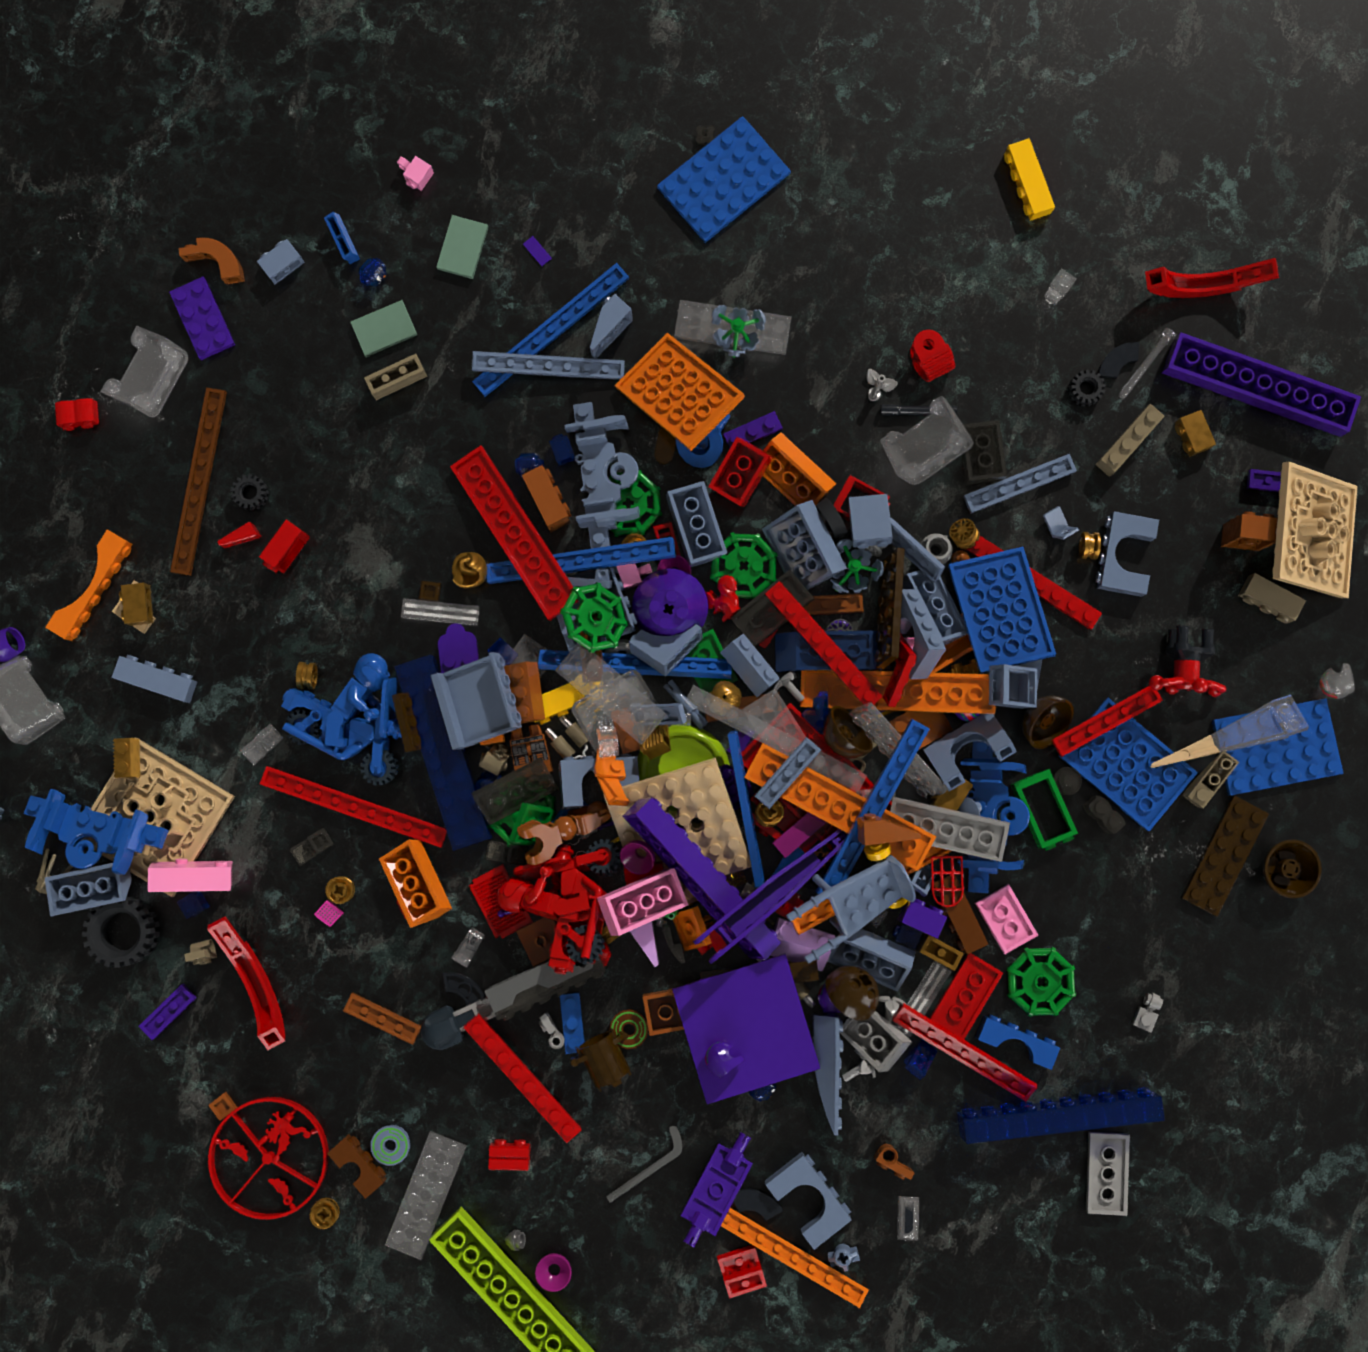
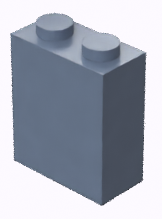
[848,494,893,549]

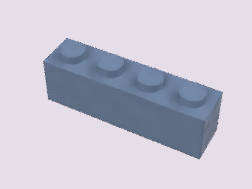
[112,654,197,703]

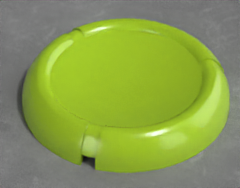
[637,724,730,819]

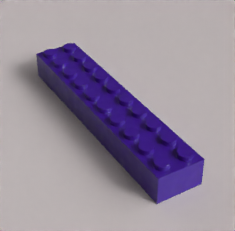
[1162,332,1361,437]
[623,797,781,960]

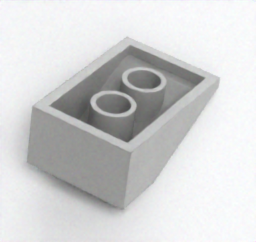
[839,1011,912,1072]

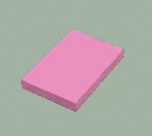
[974,884,1038,954]

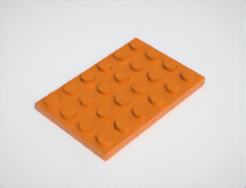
[615,333,745,451]

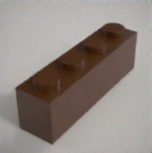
[930,874,988,954]

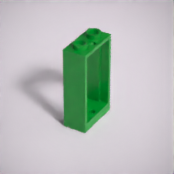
[1010,769,1078,851]

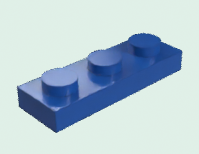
[560,992,585,1054]

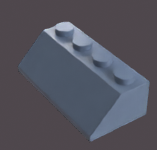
[666,481,727,567]
[902,570,968,646]
[45,863,132,916]
[827,928,916,992]

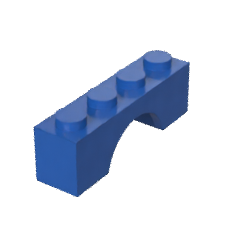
[975,1014,1060,1070]

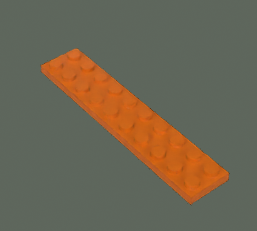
[800,670,996,714]
[744,743,936,871]

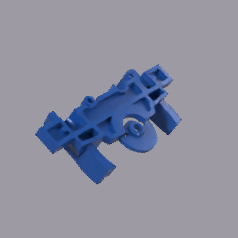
[957,741,1030,893]
[24,789,169,875]

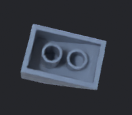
[590,294,633,359]

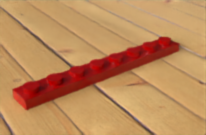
[964,536,1102,630]
[765,581,883,710]
[893,1003,1037,1102]
[463,1013,582,1143]

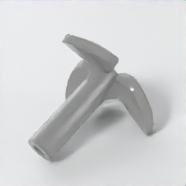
[866,369,898,401]
[772,672,805,703]
[879,996,907,1023]
[842,1049,876,1082]

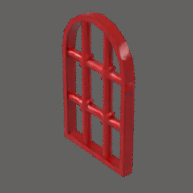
[931,855,964,907]

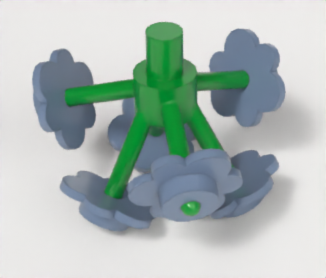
[711,305,766,358]
[830,539,884,593]

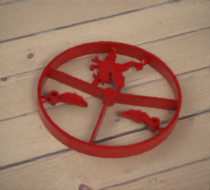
[208,1097,329,1219]

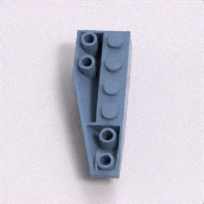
[812,1013,843,1135]

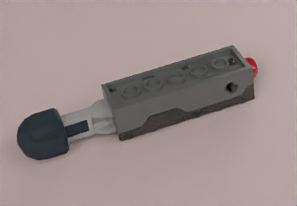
[420,942,612,1050]

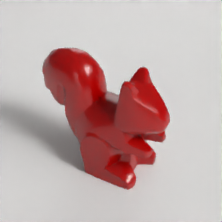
[705,575,741,622]

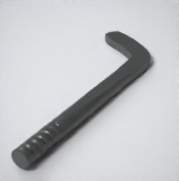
[606,1126,682,1203]

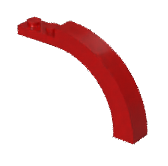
[1145,258,1279,298]
[207,916,285,1050]

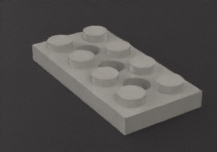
[1086,1131,1130,1216]

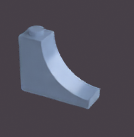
[629,624,703,677]

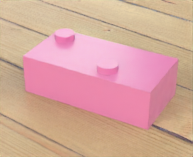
[148,858,233,892]
[597,868,688,936]

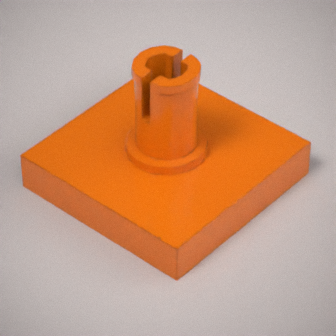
[673,906,713,951]

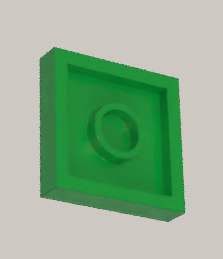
[509,802,554,845]

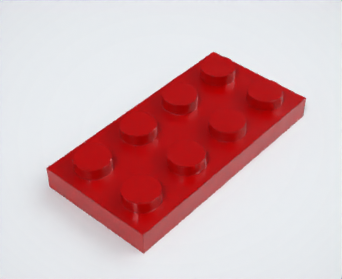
[929,953,1003,1039]

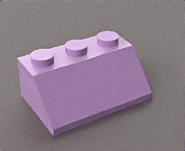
[771,917,835,972]

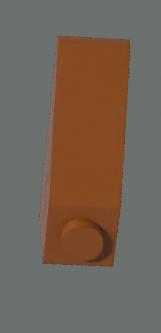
[857,813,921,846]

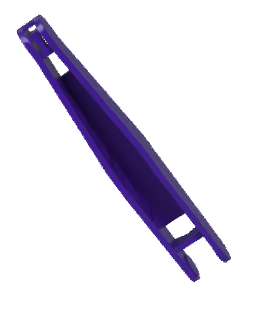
[693,829,848,964]

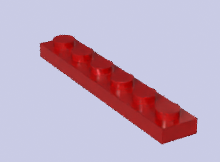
[1051,686,1163,757]

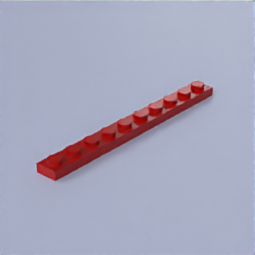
[260,766,449,848]

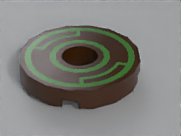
[610,1009,648,1049]

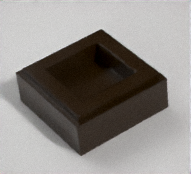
[419,581,441,603]

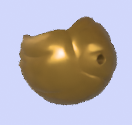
[452,552,487,588]
[706,681,742,717]

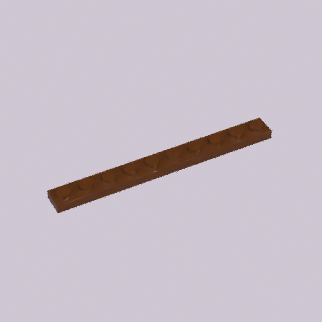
[170,387,227,576]

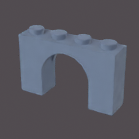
[1095,511,1159,597]
[900,589,946,680]
[923,714,1017,792]
[558,754,639,810]
[765,1152,851,1250]

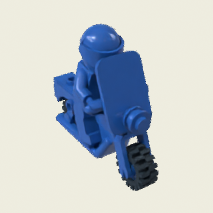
[281,653,402,785]

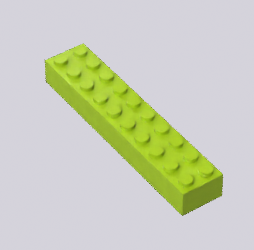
[429,1206,595,1352]

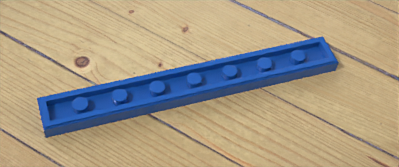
[728,730,765,887]

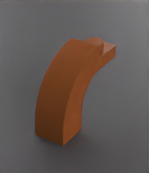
[178,238,245,285]

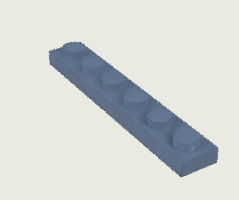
[963,454,1077,514]

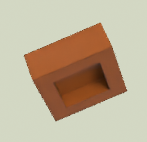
[208,1092,238,1121]

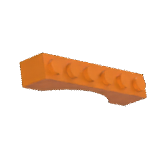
[45,530,133,641]

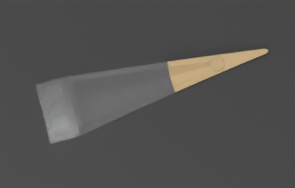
[1150,695,1309,768]

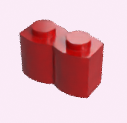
[55,398,99,431]

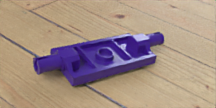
[680,1132,753,1248]

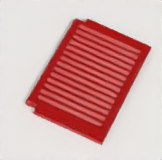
[469,864,533,939]

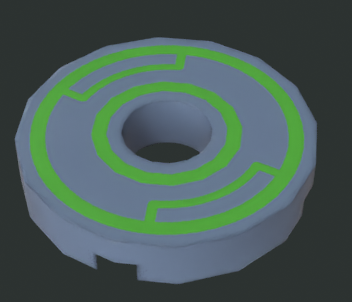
[371,1125,410,1166]

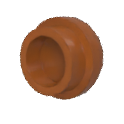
[951,550,970,563]

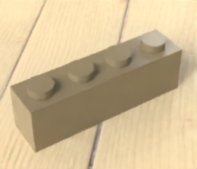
[1095,404,1164,477]

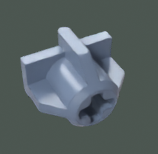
[828,1244,860,1272]

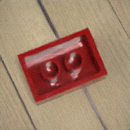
[708,437,773,507]

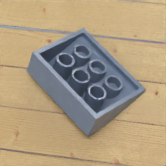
[762,500,847,596]

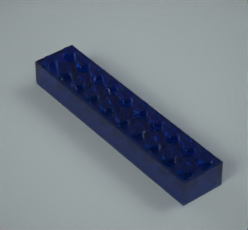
[394,655,493,851]
[957,1087,1165,1144]

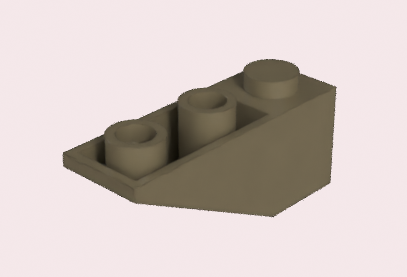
[1182,750,1239,808]

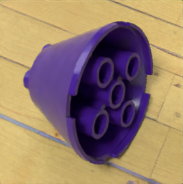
[632,568,708,636]

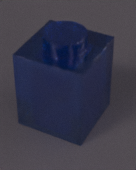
[549,434,575,466]
[177,891,210,919]

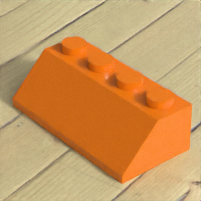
[763,433,836,506]
[379,839,452,928]

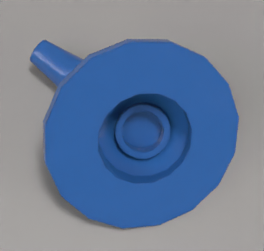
[676,414,731,468]

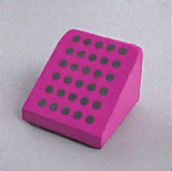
[314,900,344,927]

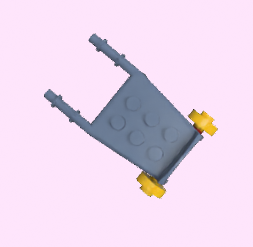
[786,843,916,964]

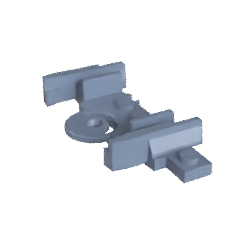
[564,402,640,549]

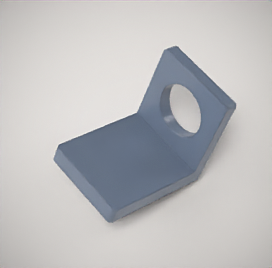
[1043,506,1079,539]

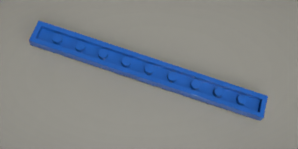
[472,263,629,397]
[487,537,676,584]
[538,650,732,679]
[816,719,930,900]

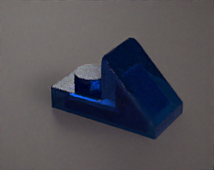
[802,691,829,734]
[904,1039,938,1080]

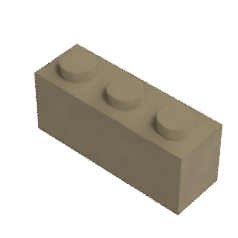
[364,354,427,400]
[1238,573,1306,623]

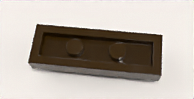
[392,693,422,753]

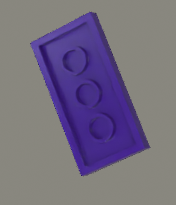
[169,276,235,360]

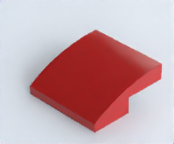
[717,1245,767,1298]

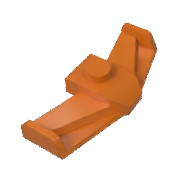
[594,736,629,806]

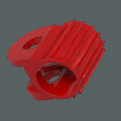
[910,330,955,382]

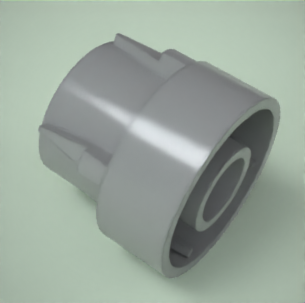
[920,534,952,565]

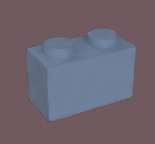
[257,239,305,284]

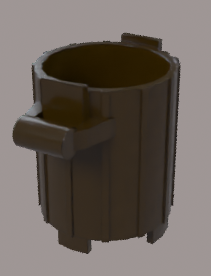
[569,1028,631,1092]

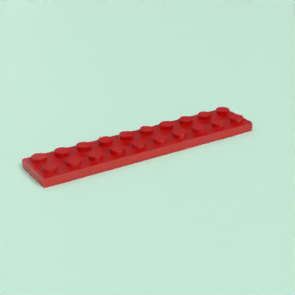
[450,445,579,621]

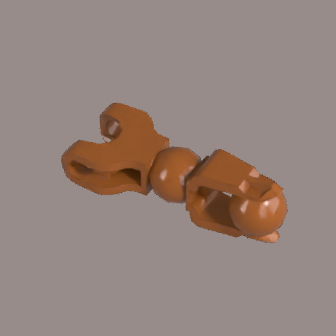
[517,801,611,865]

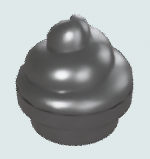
[504,1230,526,1251]

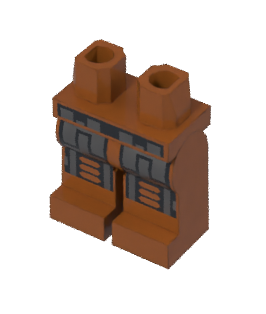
[509,724,553,779]

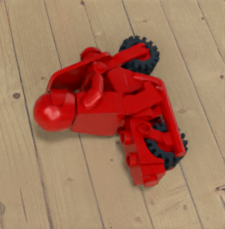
[497,839,622,975]

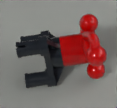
[1149,625,1227,697]

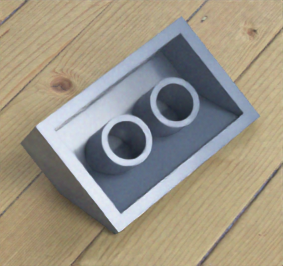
[720,633,780,697]

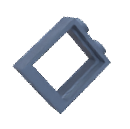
[989,664,1037,709]

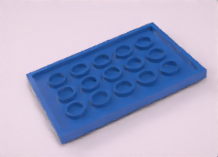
[657,116,791,243]
[948,547,1056,674]
[1058,698,1198,831]
[1212,698,1344,796]

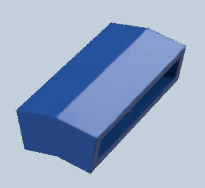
[324,212,360,264]

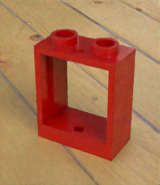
[834,475,891,522]
[259,519,310,574]

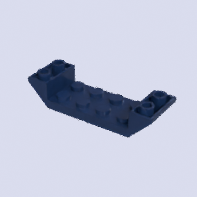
[775,631,891,672]

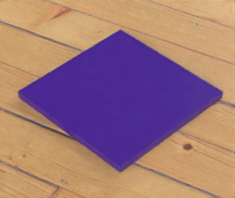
[672,953,821,1104]

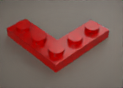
[883,633,917,708]

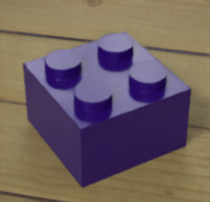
[897,899,947,939]

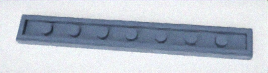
[472,351,625,380]

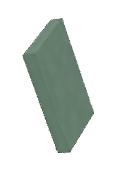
[436,215,489,279]
[351,300,417,357]

